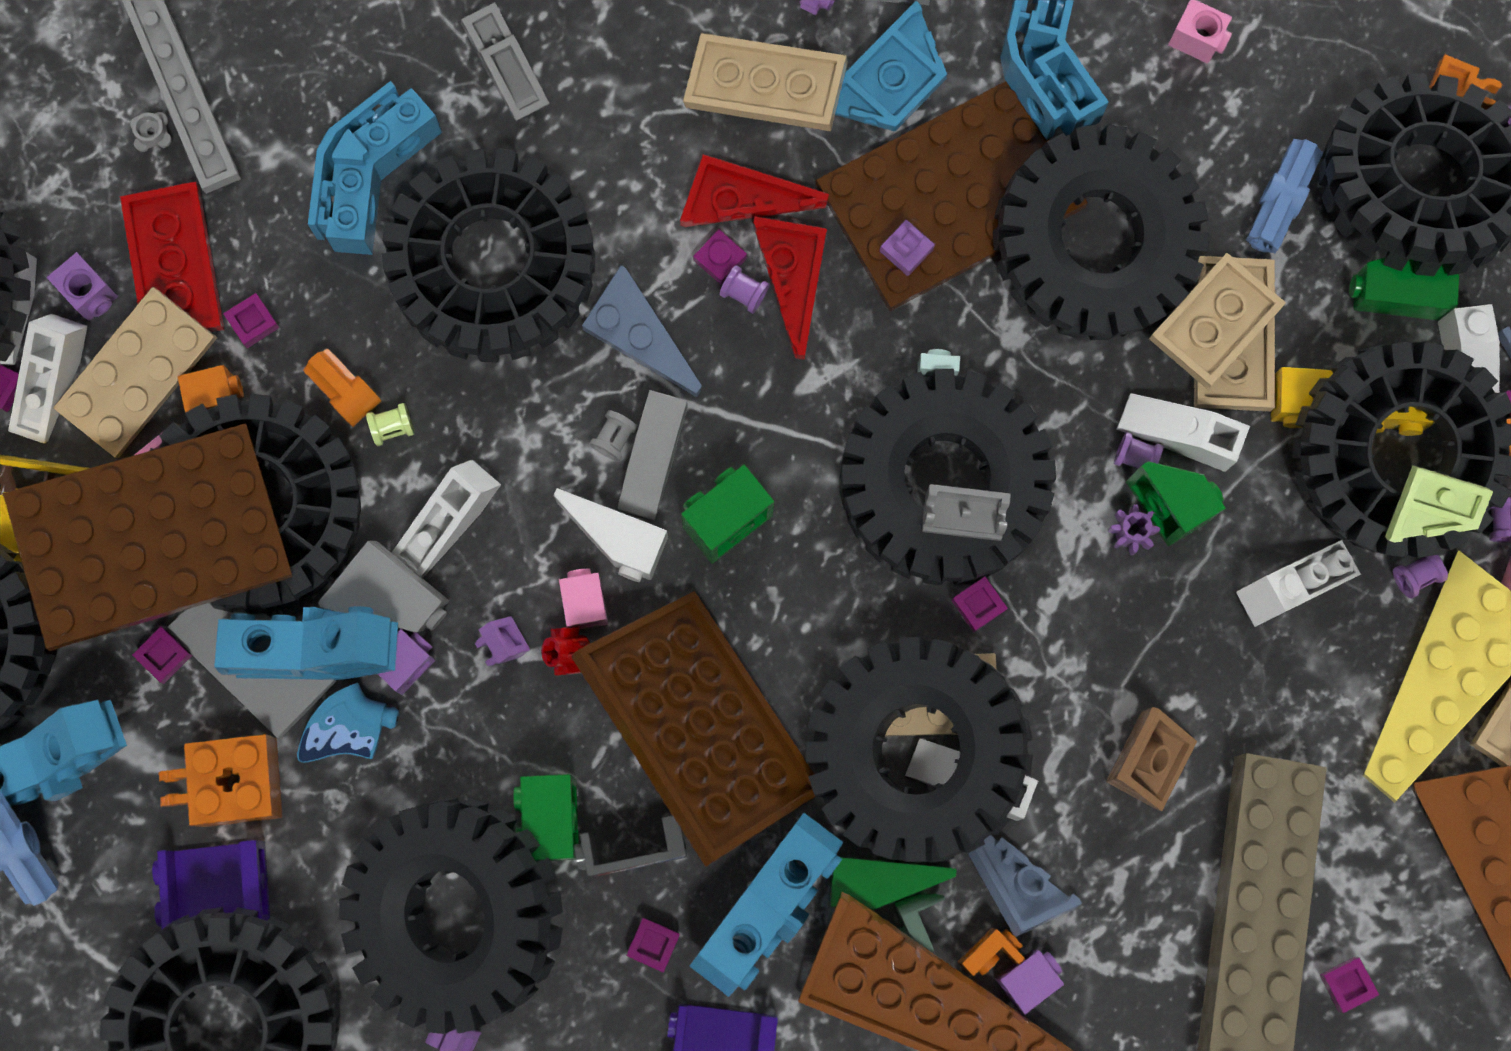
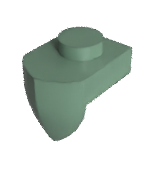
[894,894,945,952]

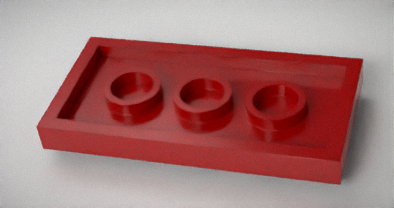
[120,181,225,332]

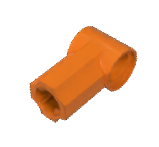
[303,348,382,427]

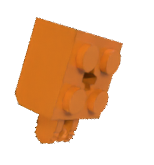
[159,734,283,827]

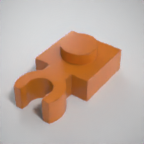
[1429,55,1502,110]

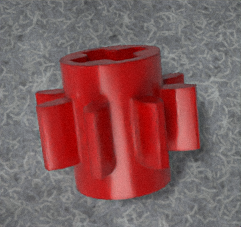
[541,627,590,675]

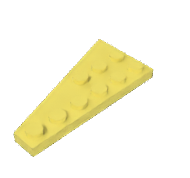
[1363,550,1511,803]

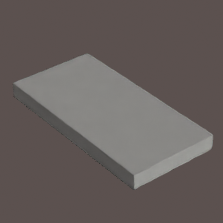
[166,603,337,739]

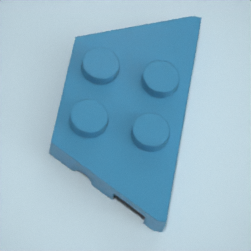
[835,1,947,132]

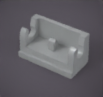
[922,484,1011,541]

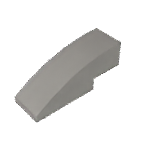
[461,2,550,121]
[618,390,688,520]

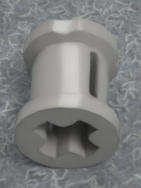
[589,410,638,461]

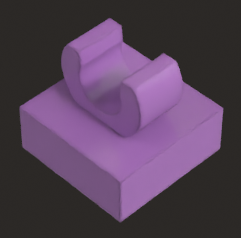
[880,220,935,276]
[475,616,530,666]
[425,1029,481,1051]

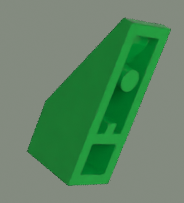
[828,858,957,910]

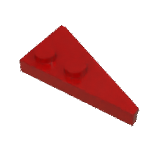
[680,154,829,227]
[753,217,827,360]

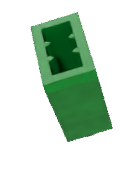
[1349,257,1459,321]

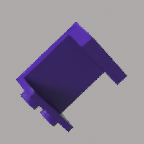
[152,840,270,929]
[667,1004,778,1051]

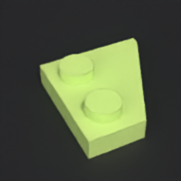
[1385,465,1493,542]

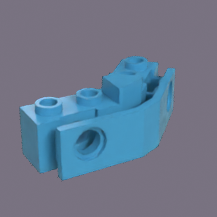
[1000,0,1109,140]
[308,81,442,255]
[214,606,398,680]
[0,700,127,806]
[690,813,843,997]

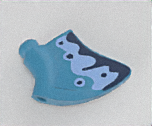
[297,683,399,762]

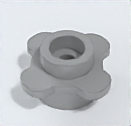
[130,112,172,152]

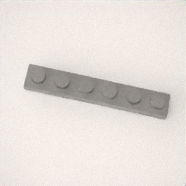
[122,0,241,194]

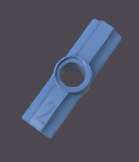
[1246,139,1323,254]
[0,791,59,906]

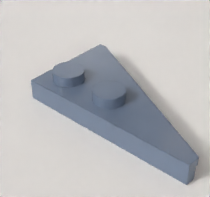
[582,265,702,397]
[968,835,1082,937]

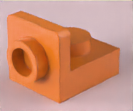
[957,928,1025,976]

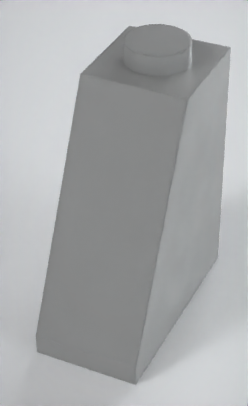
[318,541,449,633]

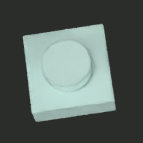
[917,349,960,377]

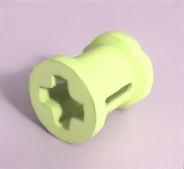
[366,403,415,447]

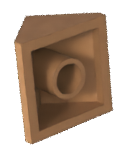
[1106,707,1197,811]

